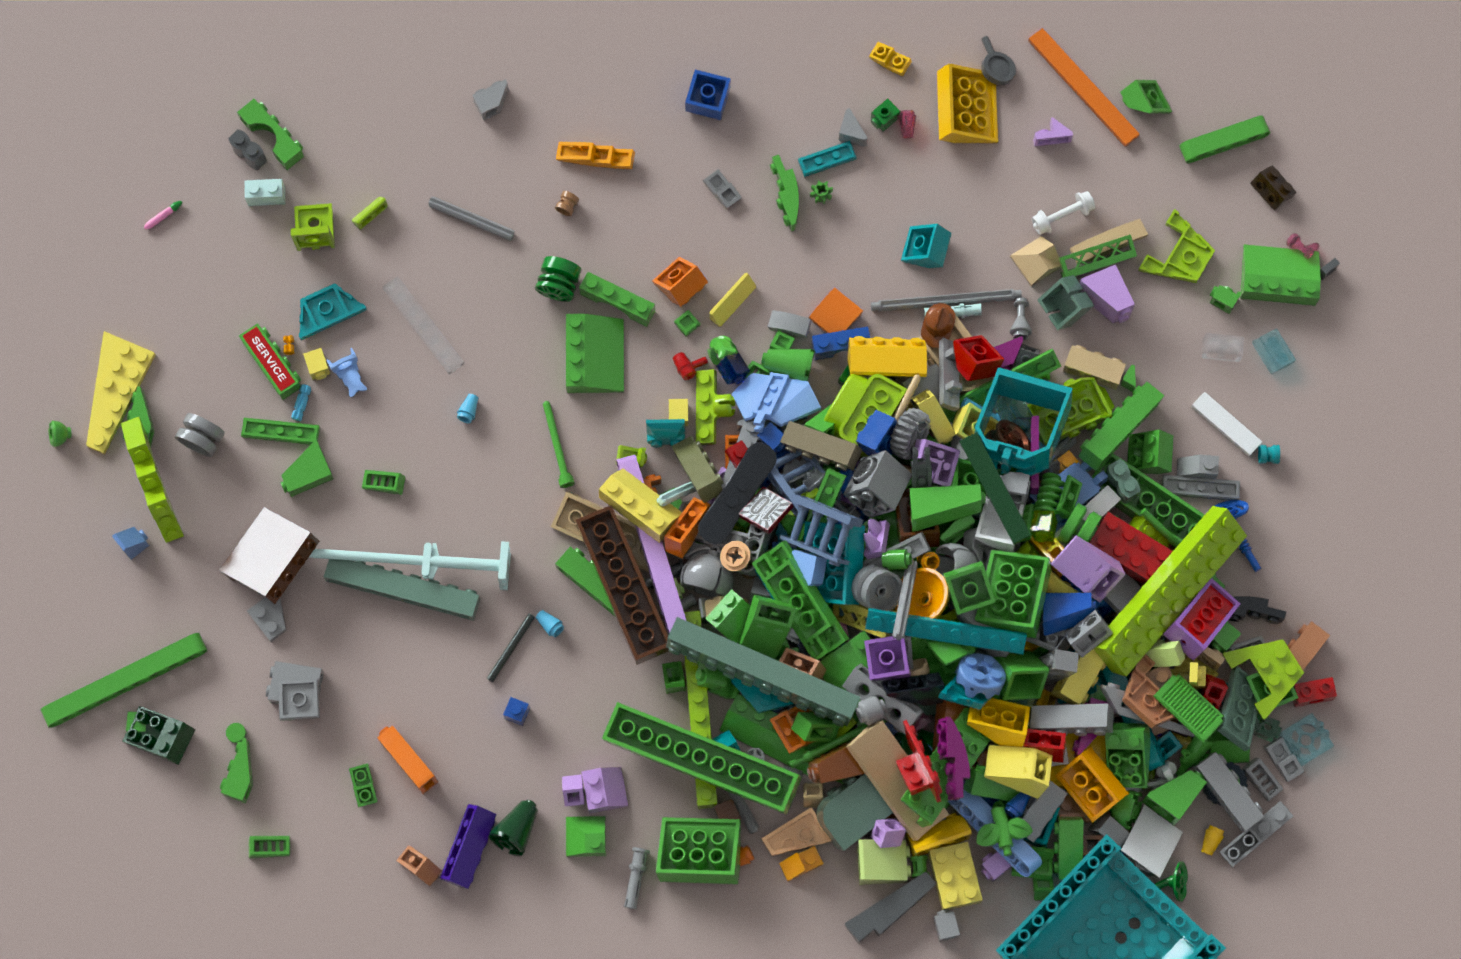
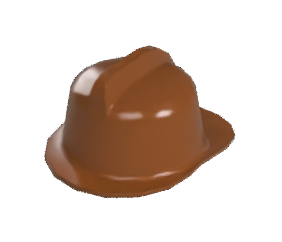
[921,303,956,348]

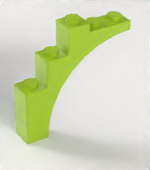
[121,417,184,543]

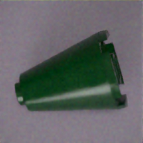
[489,799,538,857]

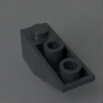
[881,672,945,706]

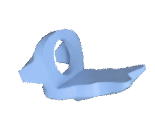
[327,348,367,397]

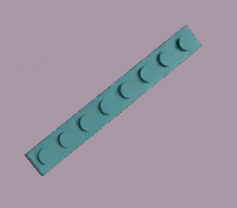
[865,608,1027,654]

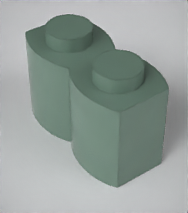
[1106,459,1140,504]

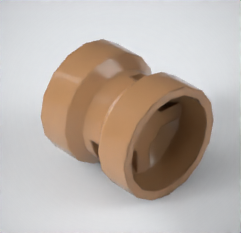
[555,191,579,216]

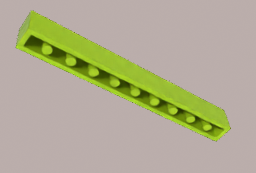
[684,611,718,809]

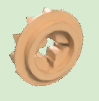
[720,541,751,572]

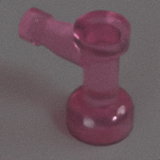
[1286,233,1320,259]

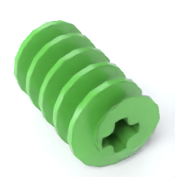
[1033,473,1065,516]

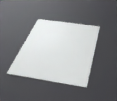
[1121,805,1183,878]

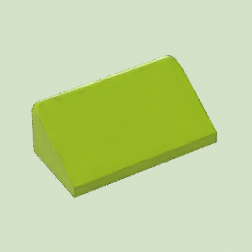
[352,197,388,230]

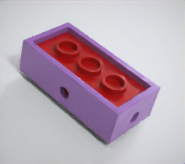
[1163,578,1240,660]

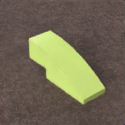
[1146,640,1185,667]

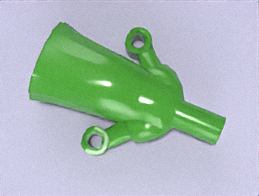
[1176,736,1216,777]

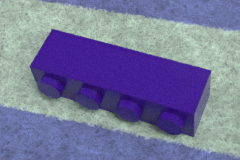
[440,804,497,889]

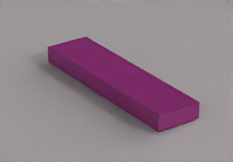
[1030,416,1039,494]

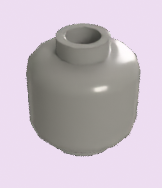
[855,696,887,725]

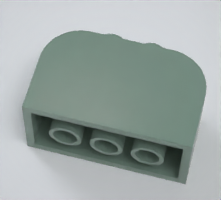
[816,774,893,851]

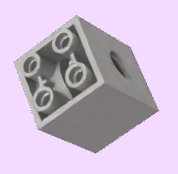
[843,450,912,518]

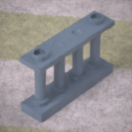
[767,451,842,523]
[779,494,863,567]

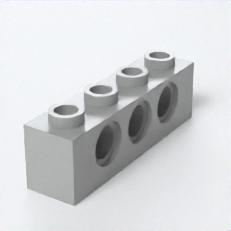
[1039,649,1079,685]
[842,663,924,734]

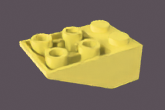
[984,745,1053,799]

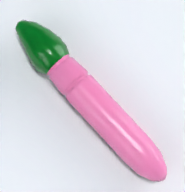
[144,201,183,229]

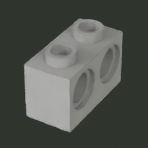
[1064,610,1113,657]

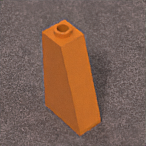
[377,725,438,794]

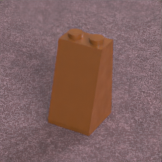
[807,738,865,783]

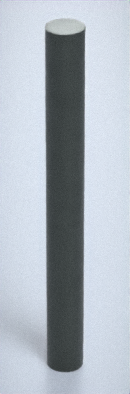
[487,613,535,682]

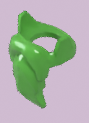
[707,335,738,365]

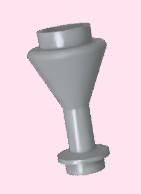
[1010,297,1032,341]

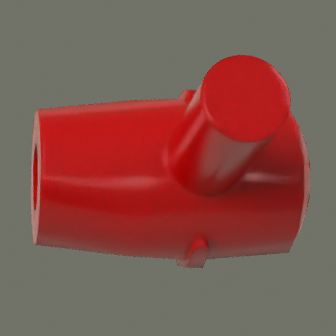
[672,352,708,380]

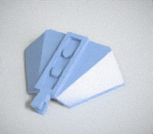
[732,372,821,433]

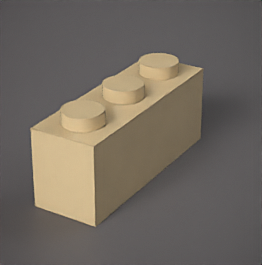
[1063,345,1126,390]

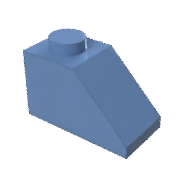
[112,527,150,560]

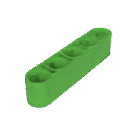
[1179,115,1270,164]

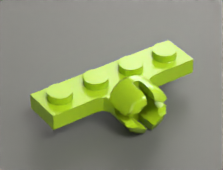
[696,369,735,445]

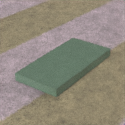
[1217,666,1258,751]

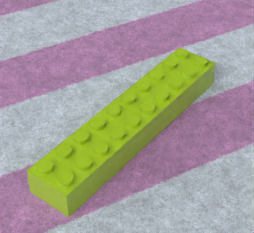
[1094,506,1247,676]

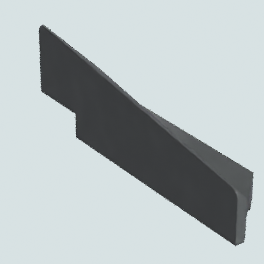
[845,872,937,944]

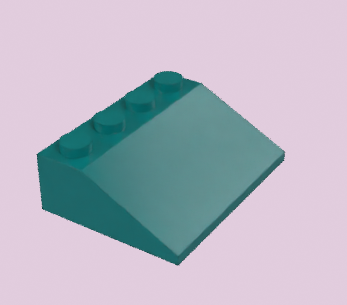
[803,521,865,605]

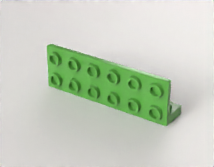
[901,708,991,828]

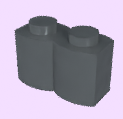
[228,129,267,170]

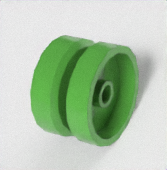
[1057,503,1102,544]

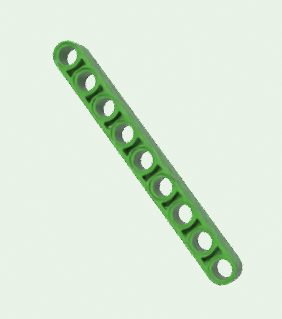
[41,633,208,728]

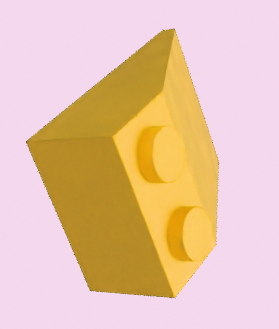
[967,698,1030,747]

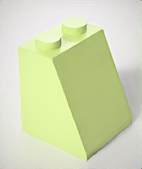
[857,839,911,885]

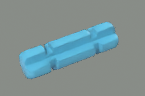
[291,384,311,421]

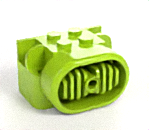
[824,374,907,458]

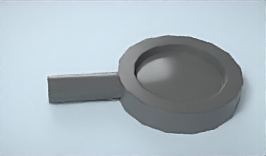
[981,36,1016,85]

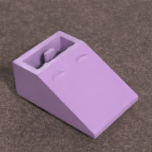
[1051,535,1126,602]

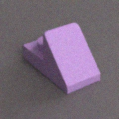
[1033,117,1073,146]

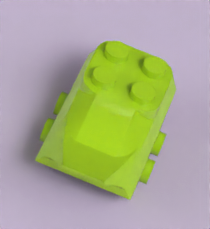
[1026,377,1115,446]

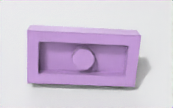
[864,519,890,559]

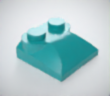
[646,419,685,448]

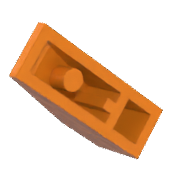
[664,497,711,558]

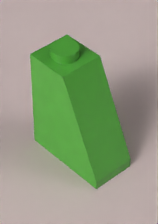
[280,441,334,497]

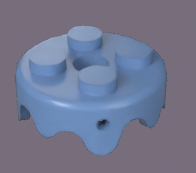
[955,653,1006,699]

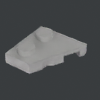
[247,598,286,642]

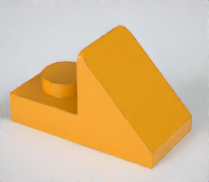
[779,846,823,882]

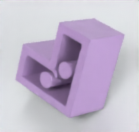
[912,439,960,487]

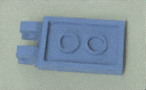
[1030,462,1108,527]

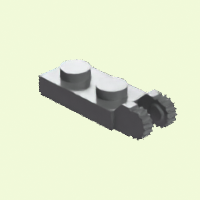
[911,447,932,488]

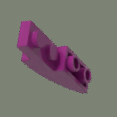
[937,717,970,801]

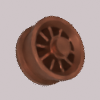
[985,420,1031,451]

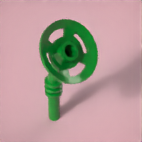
[1154,862,1188,902]

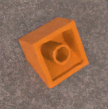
[652,257,708,307]

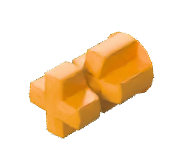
[283,335,295,355]

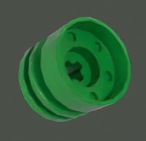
[535,256,582,302]

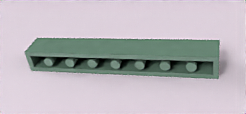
[323,559,480,621]

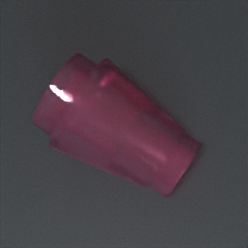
[898,110,917,139]

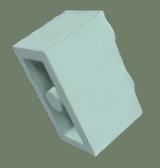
[244,179,285,206]

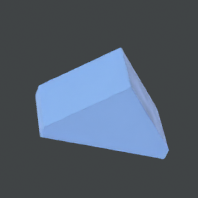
[792,550,827,586]

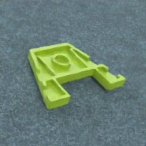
[1138,209,1215,283]
[1223,639,1304,720]

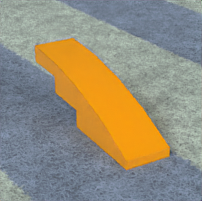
[556,142,635,169]

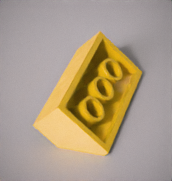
[847,336,927,377]

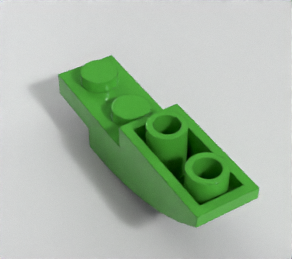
[770,155,799,232]

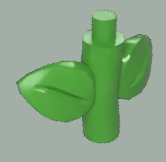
[977,807,1033,856]

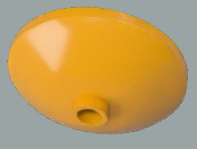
[894,568,949,619]

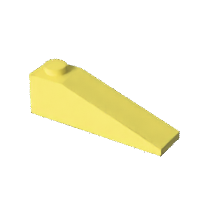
[952,403,999,439]

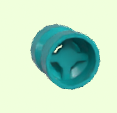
[1258,445,1280,464]

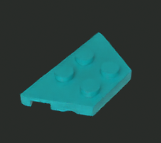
[299,283,367,341]
[939,672,993,710]
[731,678,796,714]

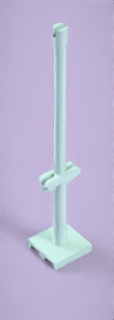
[308,541,511,591]

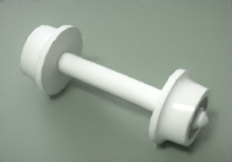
[1032,191,1095,235]

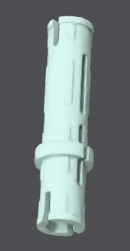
[924,303,982,319]

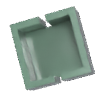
[1037,275,1095,330]

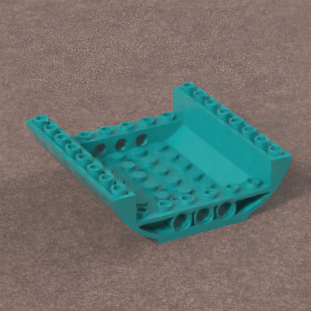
[995,834,1226,959]

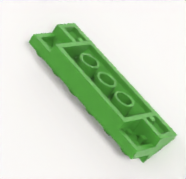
[752,540,849,660]
[719,694,830,784]

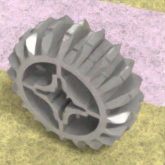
[890,408,931,460]

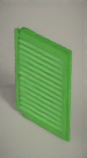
[1153,674,1224,743]

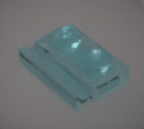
[1252,328,1296,374]

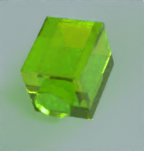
[1030,510,1058,542]

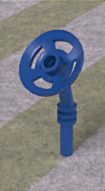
[1215,500,1262,572]

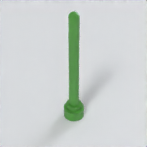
[543,401,575,488]

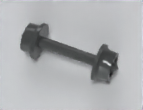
[803,468,861,518]

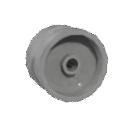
[175,413,225,457]
[852,565,902,611]

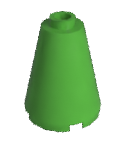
[761,349,815,381]

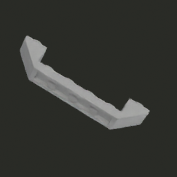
[1100,682,1195,736]

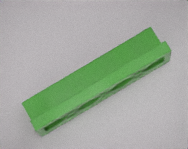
[1059,234,1137,278]

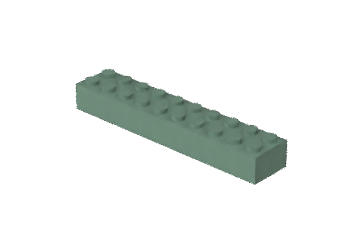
[666,617,860,727]

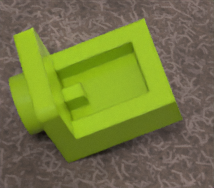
[616,445,647,468]

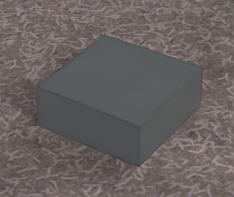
[1320,258,1340,280]

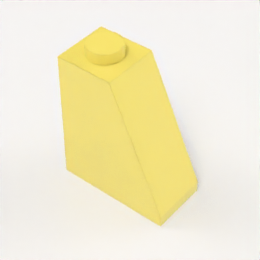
[911,389,956,444]

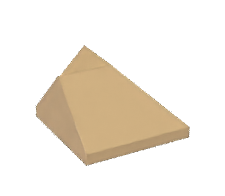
[1010,236,1062,286]

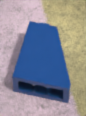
[1043,593,1096,635]

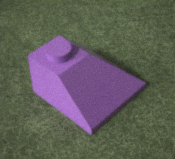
[864,636,911,681]

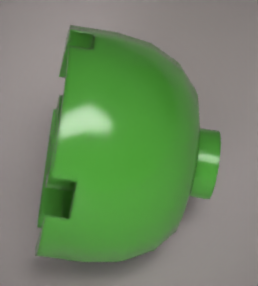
[1108,790,1142,831]

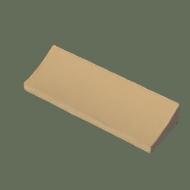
[551,492,666,572]
[846,721,949,841]

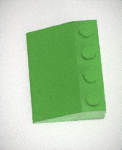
[1240,244,1321,306]
[566,314,624,393]
[975,550,1052,638]
[820,630,885,727]
[656,817,741,884]

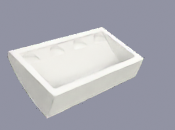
[975,475,1031,552]

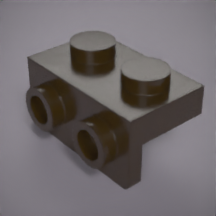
[1251,165,1297,210]

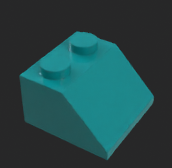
[901,224,952,268]

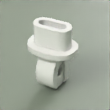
[1156,761,1177,782]

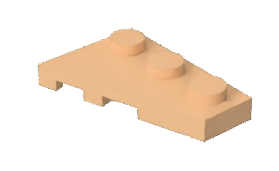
[761,807,832,856]

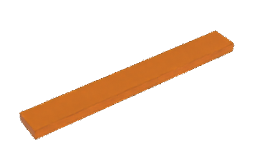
[1028,28,1140,147]

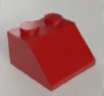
[953,335,1004,382]

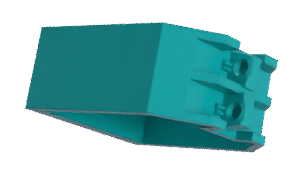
[975,367,1073,476]

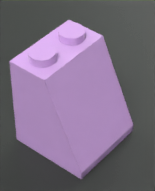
[1080,264,1135,323]

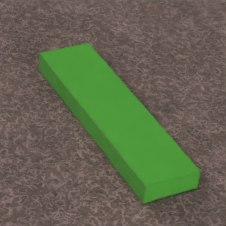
[241,418,320,445]

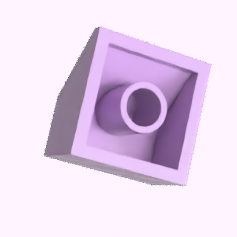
[581,767,628,814]

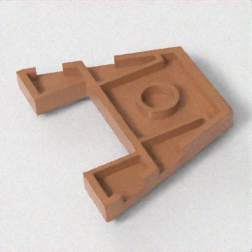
[1122,654,1176,728]

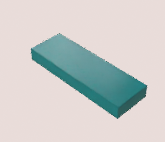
[798,141,857,177]

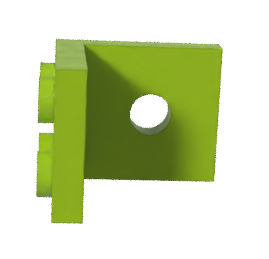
[291,203,335,251]

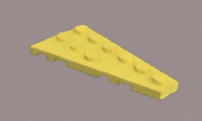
[86,331,156,455]

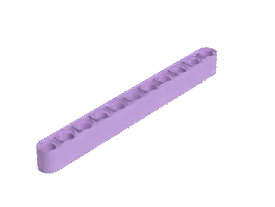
[616,455,686,635]

